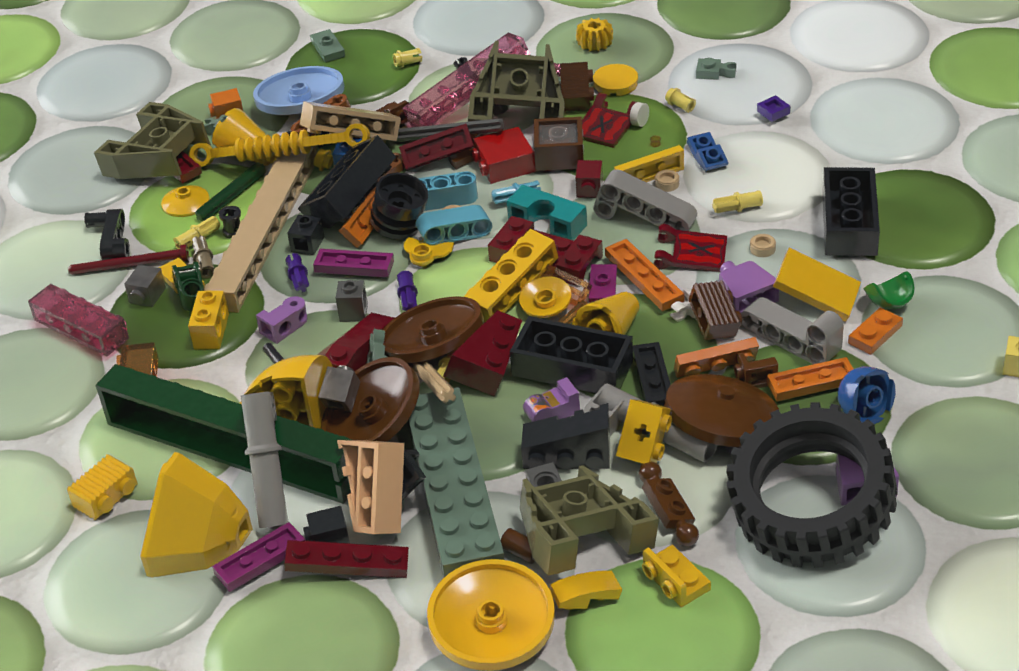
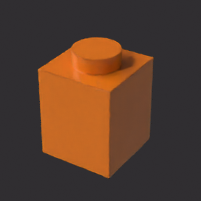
[208,88,243,119]

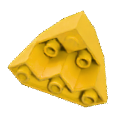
[140,452,253,577]

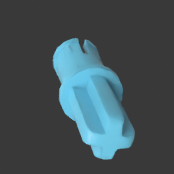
[491,180,541,204]

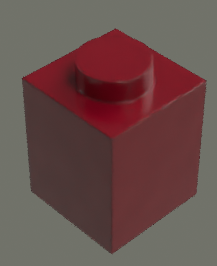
[575,160,603,198]

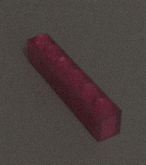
[402,32,530,127]

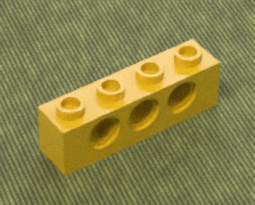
[464,229,558,322]

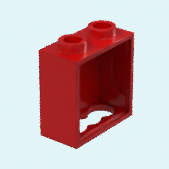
[471,127,536,184]

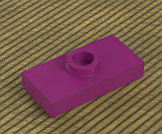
[589,264,617,303]

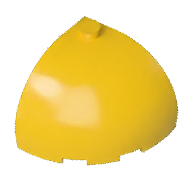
[240,355,332,429]

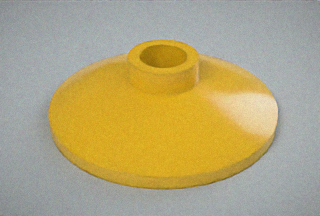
[161,185,210,217]
[519,277,572,318]

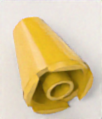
[212,108,277,165]
[572,292,640,335]

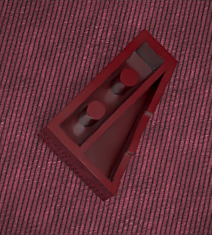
[443,310,522,396]

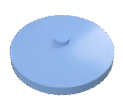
[253,66,345,115]

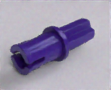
[285,253,309,292]
[397,271,418,311]

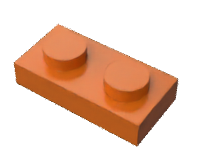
[848,307,903,355]

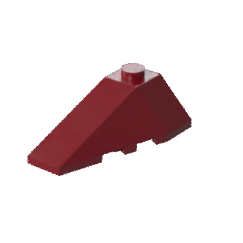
[317,312,395,372]

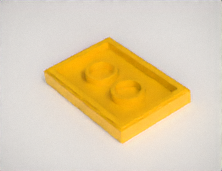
[773,247,861,322]

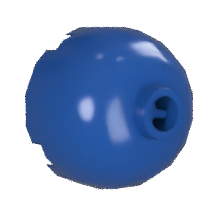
[838,366,896,424]

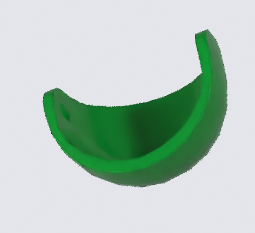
[863,271,915,310]

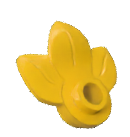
[404,237,454,266]

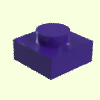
[757,95,791,122]

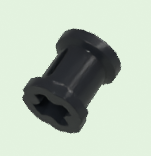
[219,206,241,238]

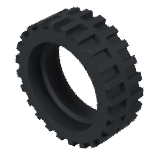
[726,402,898,568]

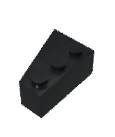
[521,403,610,469]

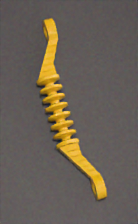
[189,123,370,167]

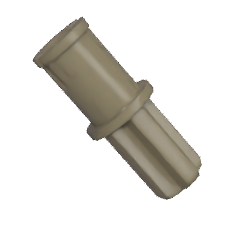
[192,236,215,278]

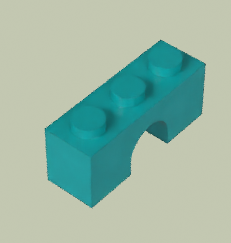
[506,185,587,241]

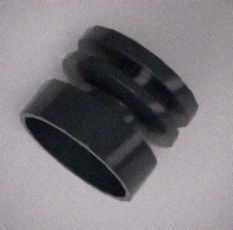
[370,172,428,240]

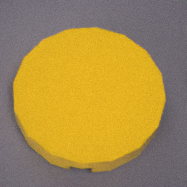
[593,64,638,96]

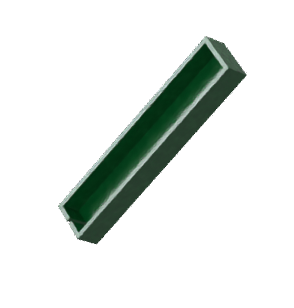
[96,364,352,504]

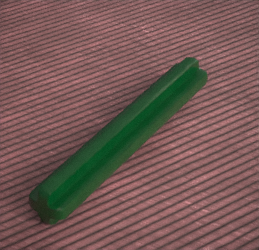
[195,162,266,222]

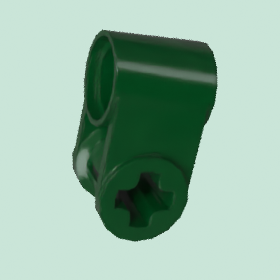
[171,261,204,312]

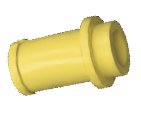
[393,48,422,68]
[665,88,696,113]

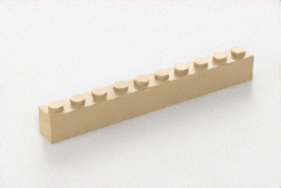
[204,145,317,313]

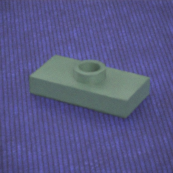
[310,29,345,62]

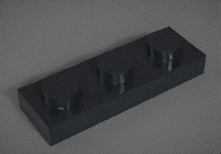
[633,342,671,407]

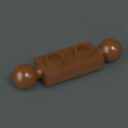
[639,461,699,547]

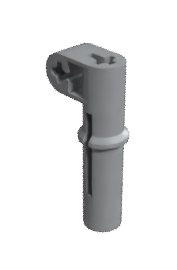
[583,383,718,463]
[241,392,288,528]

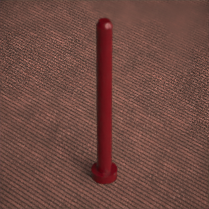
[68,244,190,275]

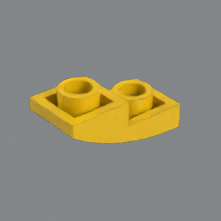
[549,571,622,610]

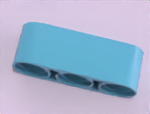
[418,171,478,211]
[416,205,493,245]

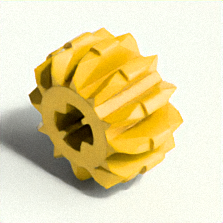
[576,17,613,52]

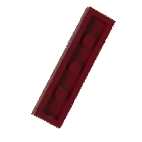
[284,540,409,578]

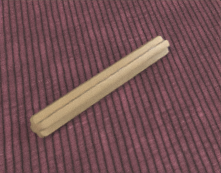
[412,360,456,403]

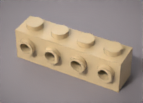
[299,101,401,143]

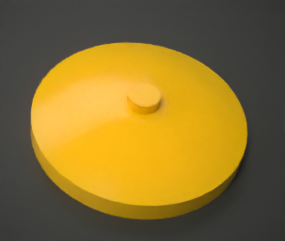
[427,559,555,671]

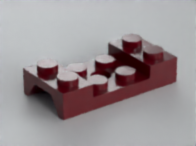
[488,216,603,287]

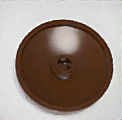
[383,296,484,363]
[321,357,420,442]
[664,374,779,447]

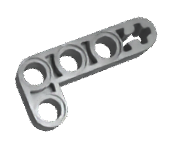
[593,169,697,231]
[741,297,844,364]

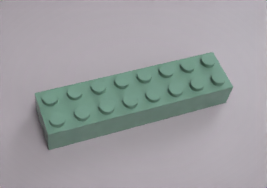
[407,387,504,577]

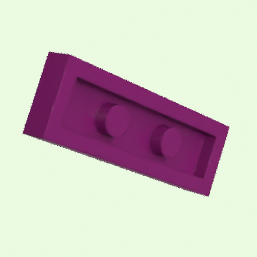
[313,248,394,278]
[212,522,305,592]

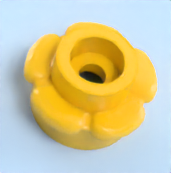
[314,148,333,171]

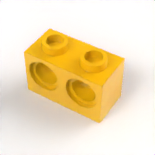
[188,290,229,350]

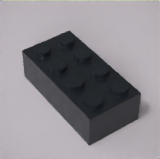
[298,135,396,228]
[822,167,880,256]
[510,316,633,393]

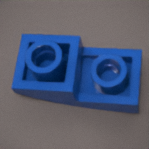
[687,132,729,171]

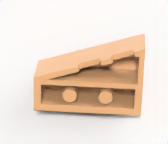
[337,440,404,534]

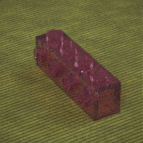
[28,283,129,356]

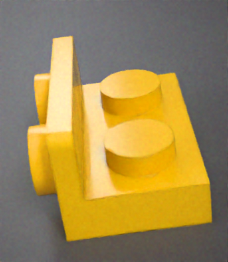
[642,544,711,608]

